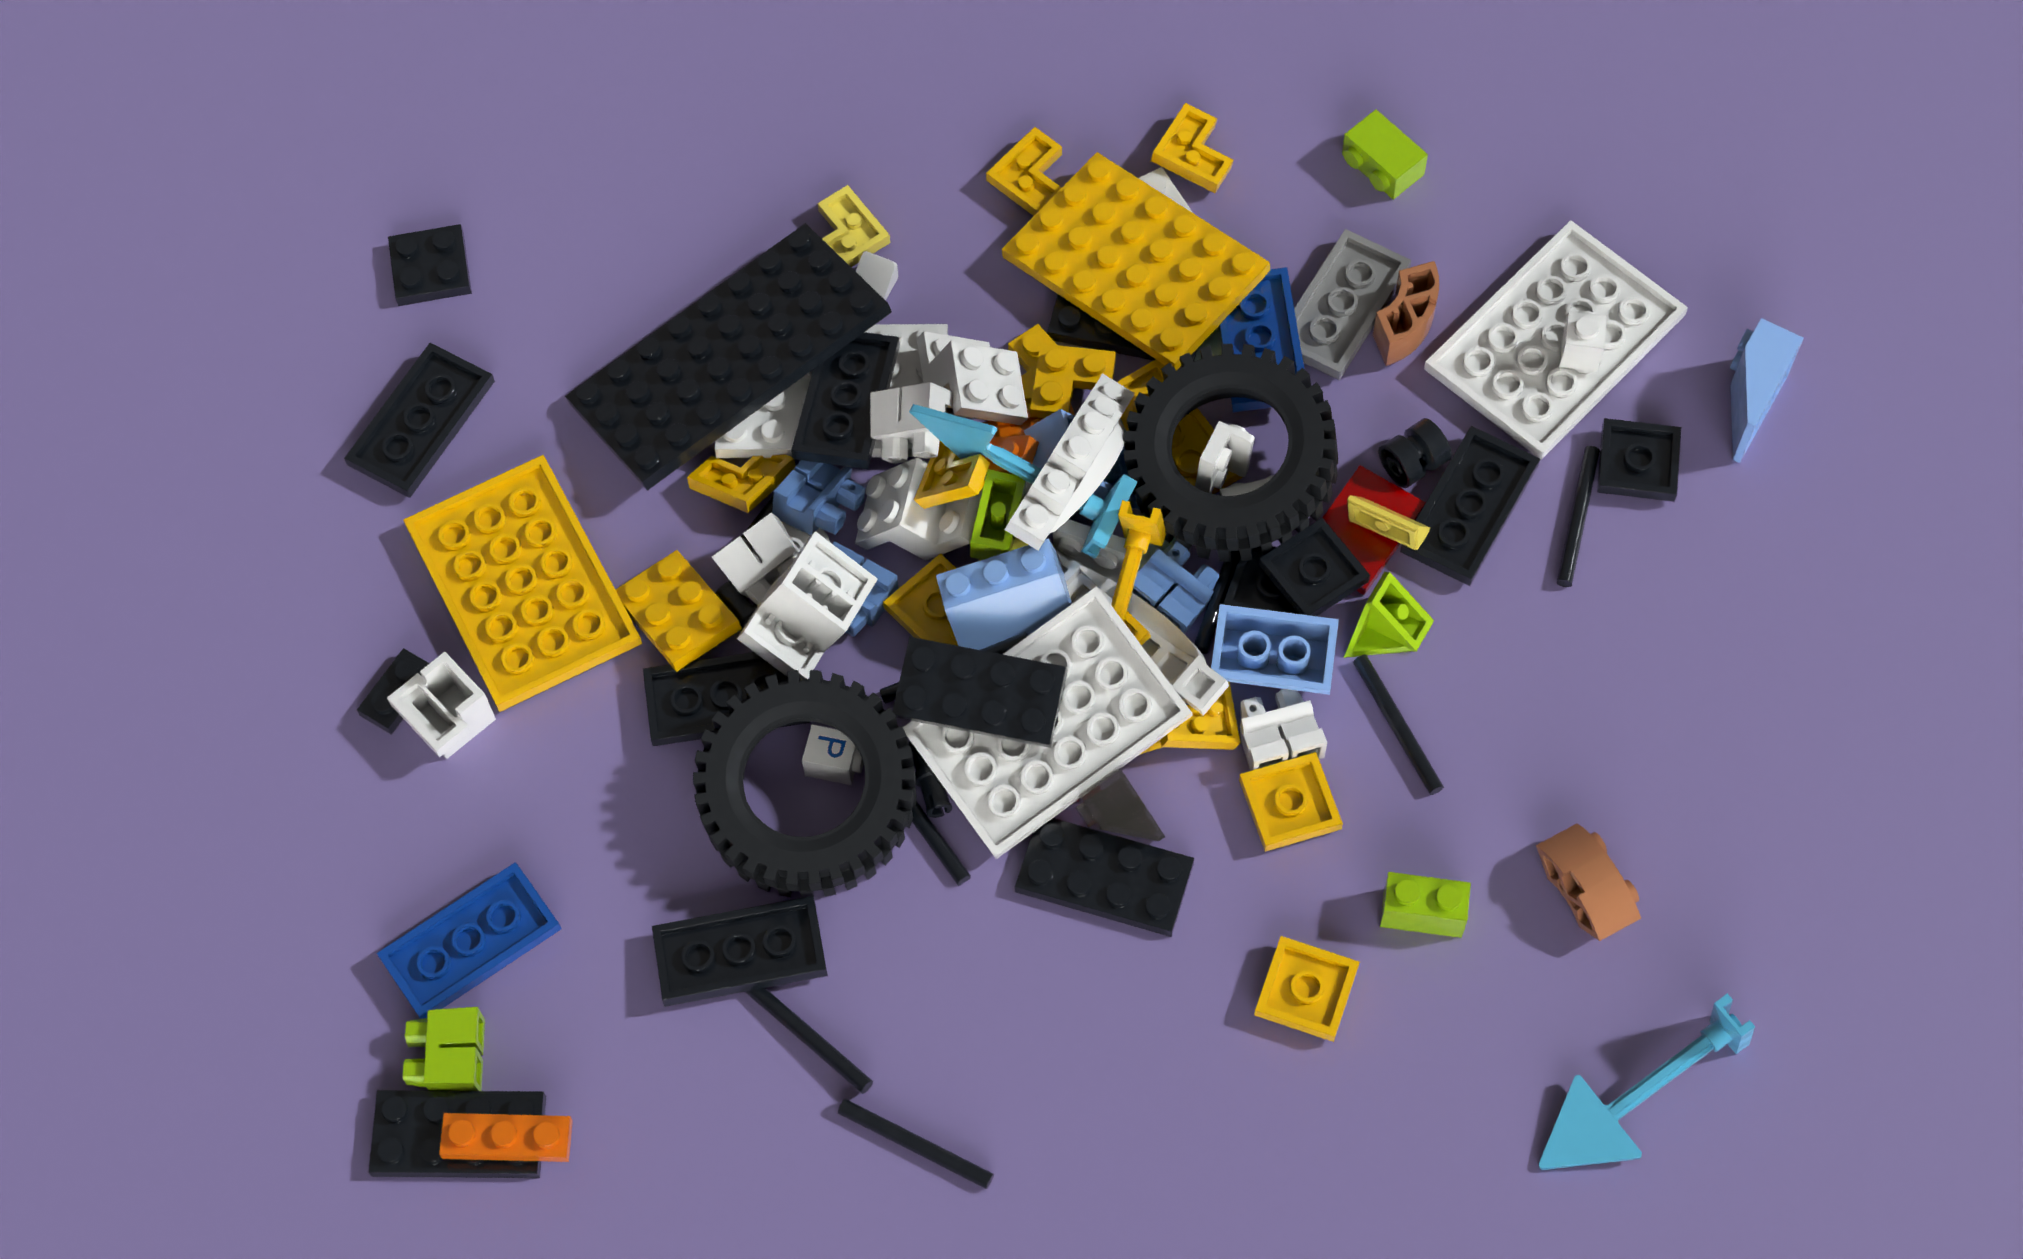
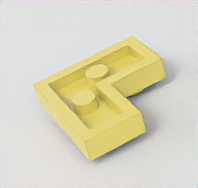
[818,185,891,267]

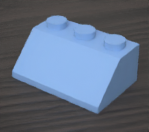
[936,538,1072,650]
[1211,604,1339,695]

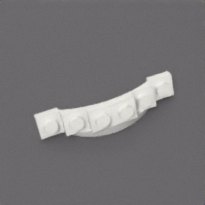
[1004,373,1135,551]
[1056,551,1229,716]

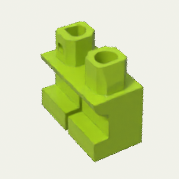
[403,1007,485,1091]

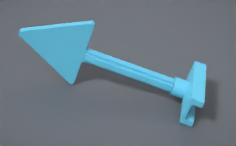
[909,404,1137,559]
[1539,993,1755,1170]

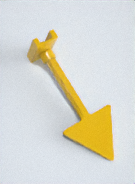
[1111,500,1166,622]

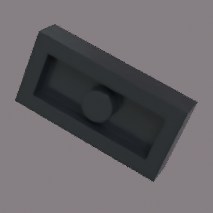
[357,648,430,735]

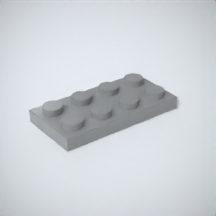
[1294,229,1411,380]

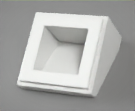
[856,251,898,300]

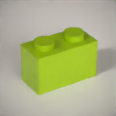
[1342,109,1428,200]
[970,469,1026,560]
[1380,872,1471,938]

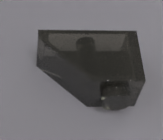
[1075,769,1165,842]

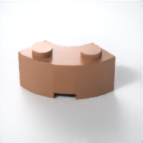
[1373,261,1439,366]
[1536,823,1641,941]

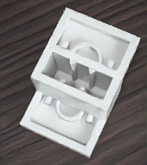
[917,331,1028,425]
[855,457,987,561]
[737,531,878,679]

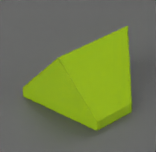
[1343,572,1434,658]

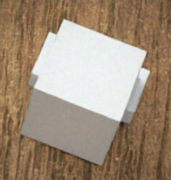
[387,652,496,759]

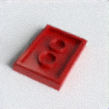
[1322,465,1426,595]

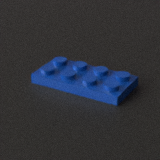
[1219,267,1304,412]
[376,862,562,1019]

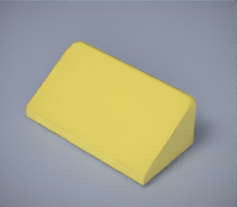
[1347,495,1430,550]

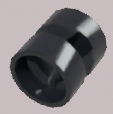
[1378,418,1452,488]

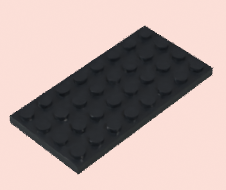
[565,223,892,491]

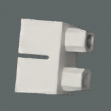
[870,382,953,464]
[712,513,800,605]
[1239,689,1327,771]

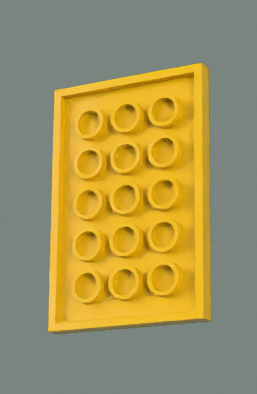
[1002,152,1270,371]
[403,454,642,712]

